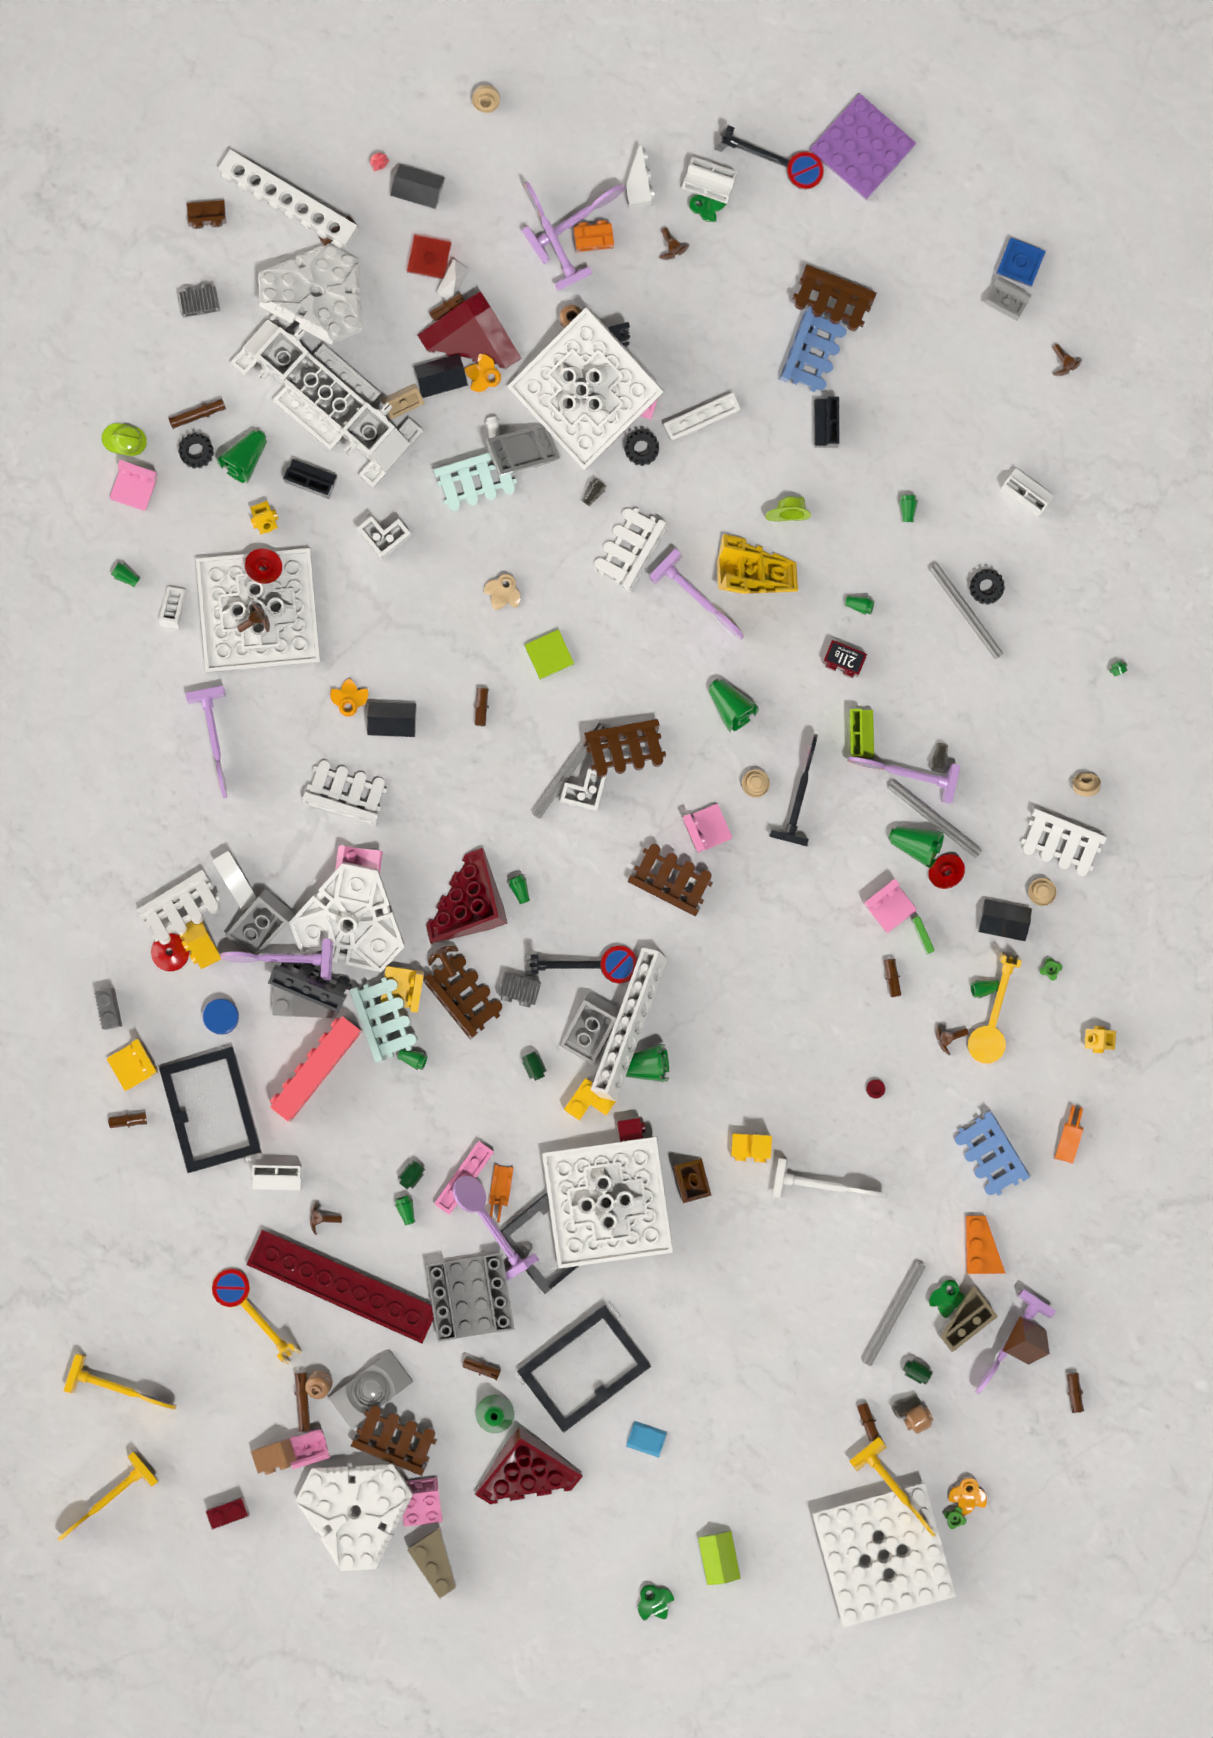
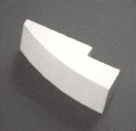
[212,851,257,911]

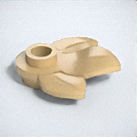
[484,574,521,610]

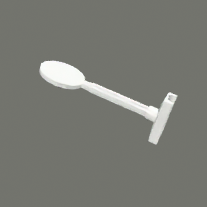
[773,1158,887,1198]

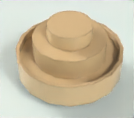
[472,85,500,113]
[742,769,770,798]
[1073,773,1101,797]
[1028,878,1057,907]

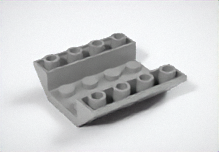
[426,1253,515,1342]

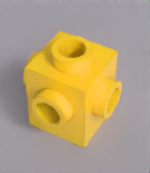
[250,501,279,535]
[1085,1026,1116,1053]

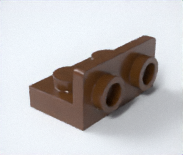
[186,200,227,229]

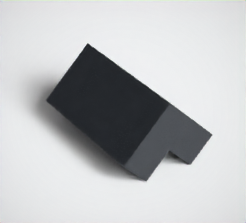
[390,164,445,209]
[414,353,469,398]
[814,396,840,448]
[283,459,338,499]
[367,702,417,737]
[978,899,1032,941]

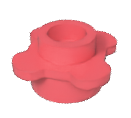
[370,152,389,171]

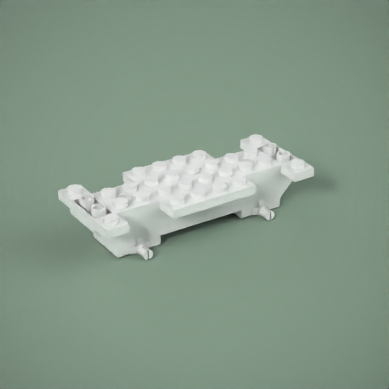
[230,314,424,488]

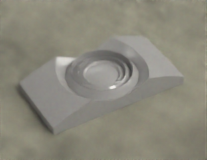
[485,424,560,476]
[329,1351,413,1429]

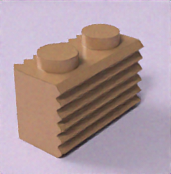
[250,1438,297,1475]

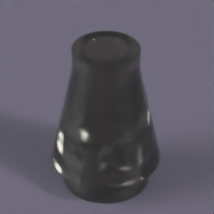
[581,477,607,507]
[929,743,948,773]
[891,1394,921,1419]

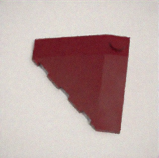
[417,291,522,369]
[426,848,508,944]
[475,1427,583,1505]

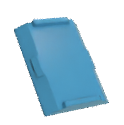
[626,1421,667,1458]

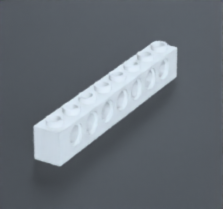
[218,149,360,250]
[591,948,668,1101]

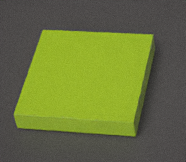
[524,629,575,680]

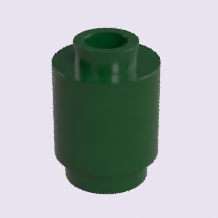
[522,1051,547,1081]
[398,1160,426,1190]
[903,1358,933,1385]

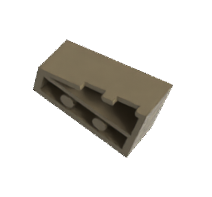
[939,1285,998,1352]
[407,1527,456,1599]

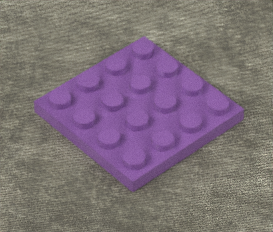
[809,94,917,200]

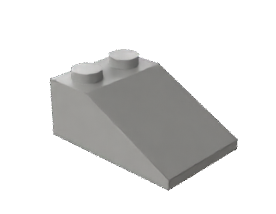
[225,888,295,955]
[272,978,333,1018]
[560,992,620,1065]

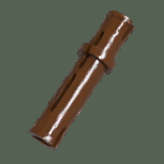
[168,398,226,429]
[294,1372,311,1432]

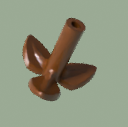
[659,227,690,260]
[1053,344,1082,376]
[237,602,270,632]
[428,946,459,978]
[936,1024,969,1056]
[310,1201,342,1235]

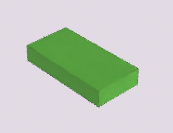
[912,916,934,955]

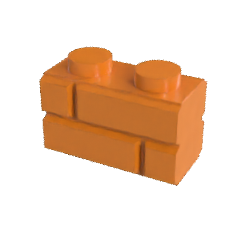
[574,220,614,252]

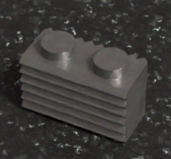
[178,284,220,318]
[498,972,541,1008]
[94,988,122,1030]

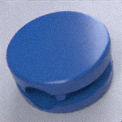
[203,999,239,1035]

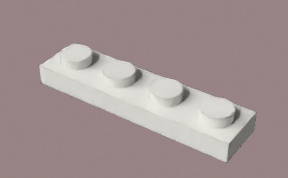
[663,393,741,442]

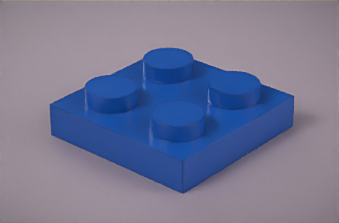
[996,237,1046,287]

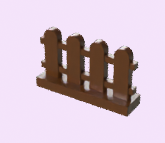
[792,264,877,331]
[582,719,666,778]
[627,843,713,917]
[423,956,502,1040]
[351,1405,437,1476]

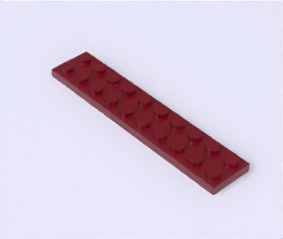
[246,1229,434,1344]

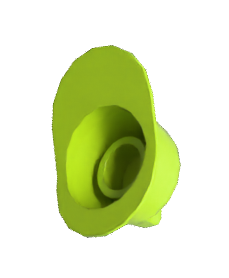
[101,423,147,456]
[765,496,811,522]

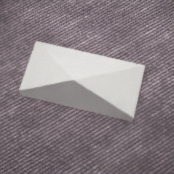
[437,260,469,300]

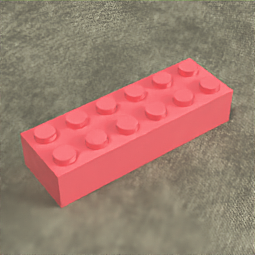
[270,1016,362,1122]

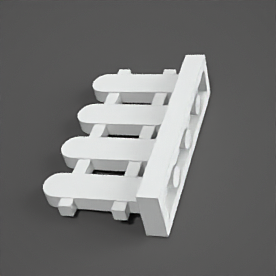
[594,508,668,593]
[303,761,387,826]
[1021,808,1107,876]
[137,870,221,944]

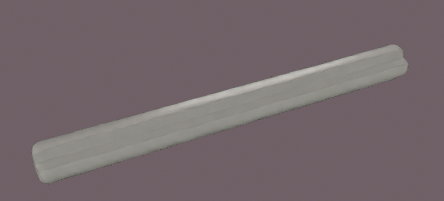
[929,563,1003,659]
[532,722,605,819]
[888,780,982,858]
[862,1262,926,1366]

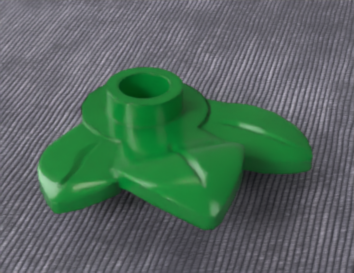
[689,194,726,222]
[929,1279,965,1318]
[638,1584,674,1621]

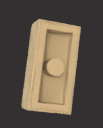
[381,384,425,420]

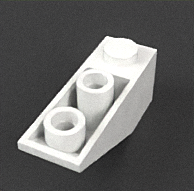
[626,145,655,209]

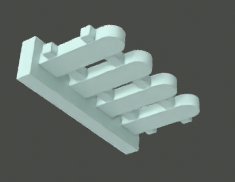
[433,452,517,511]
[350,977,418,1063]

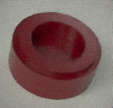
[866,1079,885,1099]

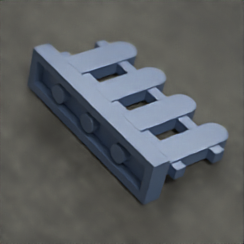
[779,307,847,392]
[955,1110,1031,1196]

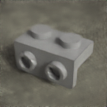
[984,277,1031,321]

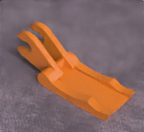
[1054,1105,1084,1164]
[489,1165,514,1222]

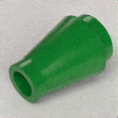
[899,495,918,522]
[111,562,140,587]
[845,595,875,615]
[508,875,530,904]
[970,980,1000,999]
[398,1049,428,1070]
[395,1195,416,1225]

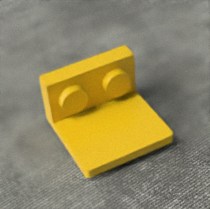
[381,966,424,1013]
[107,1039,159,1091]

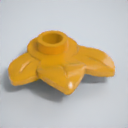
[464,354,501,392]
[330,679,369,717]
[948,1478,987,1515]

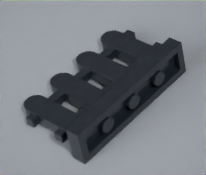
[268,953,352,1013]

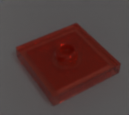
[407,235,452,280]

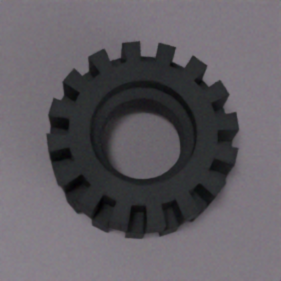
[625,430,659,466]
[178,433,214,469]
[969,569,1005,605]

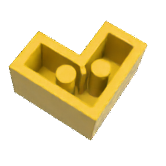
[179,920,221,970]
[564,1078,616,1121]
[731,1133,772,1163]

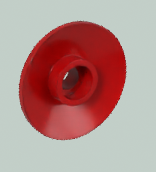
[244,548,283,584]
[928,854,965,889]
[151,933,189,972]

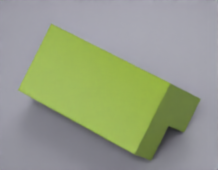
[849,709,874,759]
[698,1531,741,1586]

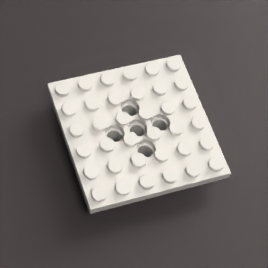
[507,307,665,470]
[196,548,320,673]
[542,1137,673,1269]
[812,1483,956,1628]

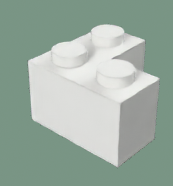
[357,516,412,560]
[560,769,607,812]

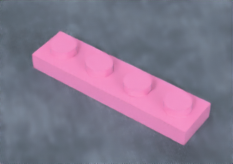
[434,1141,494,1215]

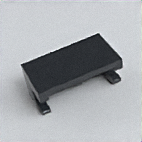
[608,322,630,347]

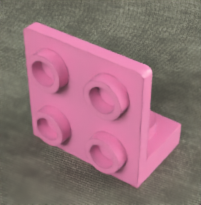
[110,460,158,511]
[682,804,732,854]
[335,845,383,873]
[863,879,917,933]
[403,1477,442,1527]

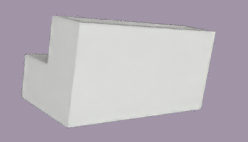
[682,157,737,204]
[1001,468,1054,516]
[252,1165,302,1190]

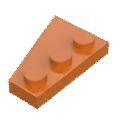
[966,1216,1006,1274]

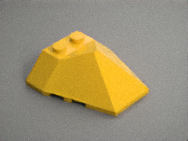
[717,534,798,594]

